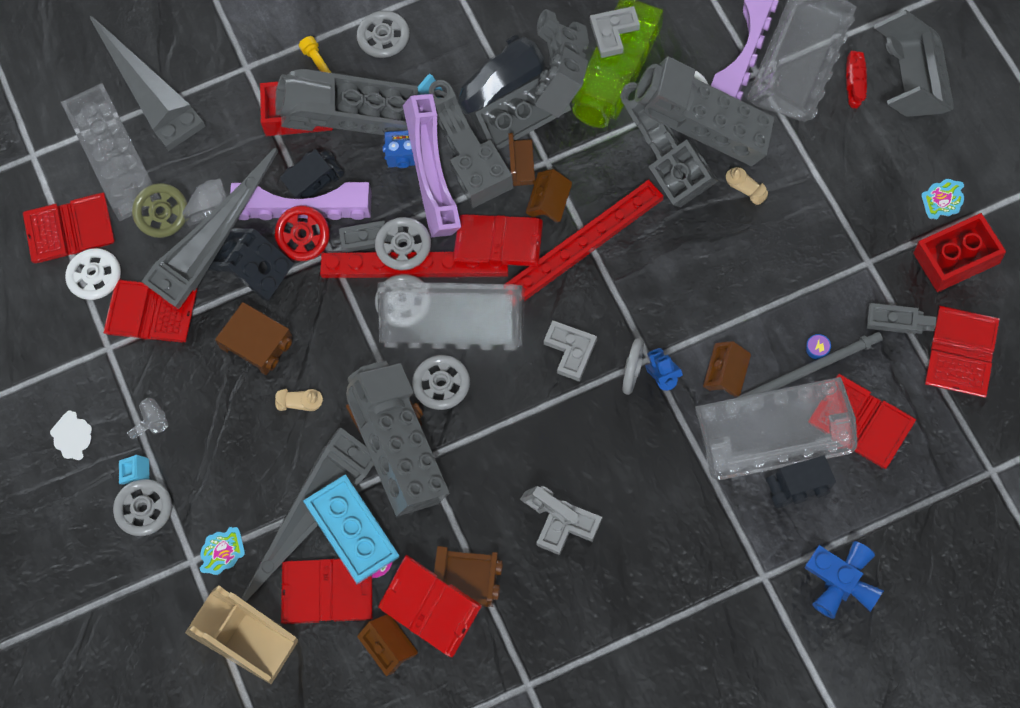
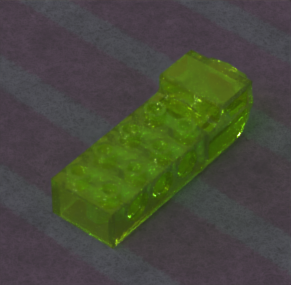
[572,0,663,128]

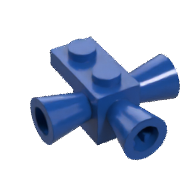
[805,541,884,619]

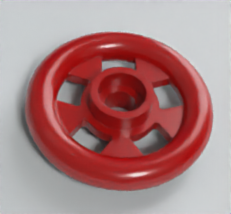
[275,205,329,261]

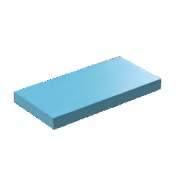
[303,474,399,584]

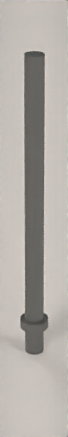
[736,332,883,406]

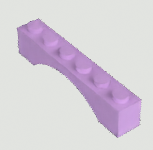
[711,0,779,100]
[403,94,461,238]
[230,182,372,220]

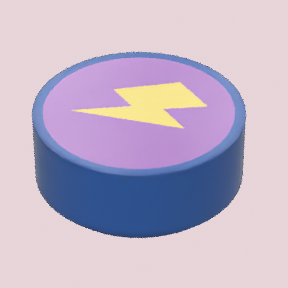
[806,334,831,360]

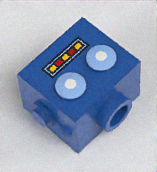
[383,130,415,168]

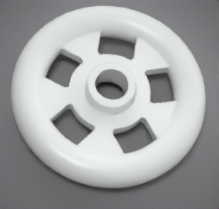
[65,248,121,300]

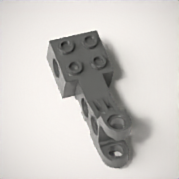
[535,9,589,118]
[429,80,513,208]
[620,82,718,208]

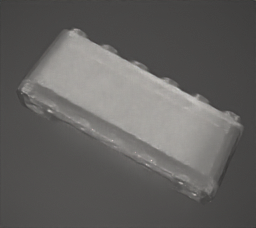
[747,0,857,122]
[377,282,525,351]
[695,377,857,480]

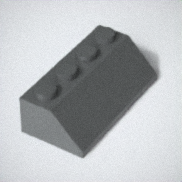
[469,65,571,150]

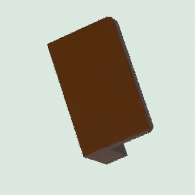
[508,133,535,186]
[525,169,572,222]
[703,341,751,397]
[357,614,418,677]

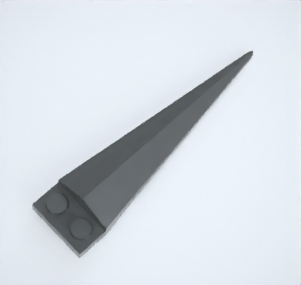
[90,16,206,151]
[141,148,278,309]
[241,427,374,602]

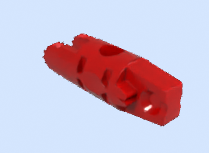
[846,51,867,109]

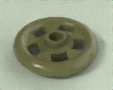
[132,183,188,238]

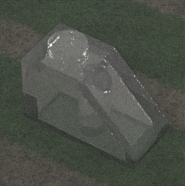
[182,179,227,226]

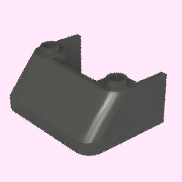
[874,10,954,117]

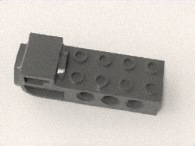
[635,56,774,166]
[275,69,418,135]
[346,361,450,517]

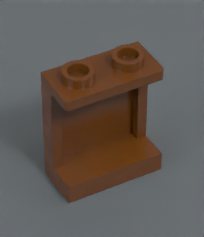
[215,302,293,375]
[434,546,503,607]

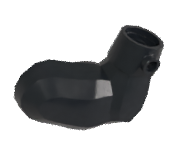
[458,34,544,114]

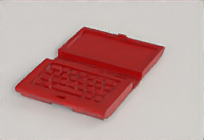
[23,193,115,263]
[453,215,543,266]
[103,280,197,342]
[925,306,999,398]
[808,374,916,469]
[378,555,482,657]
[281,559,372,624]

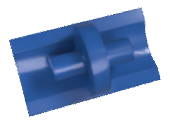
[645,348,683,391]

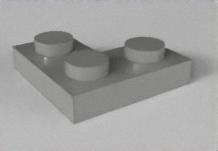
[590,6,640,58]
[544,320,597,382]
[520,486,578,525]
[537,499,602,555]

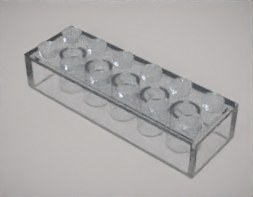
[61,83,160,221]

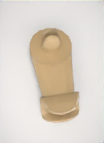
[726,167,768,205]
[275,389,323,411]

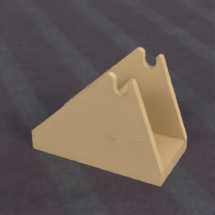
[185,585,298,684]

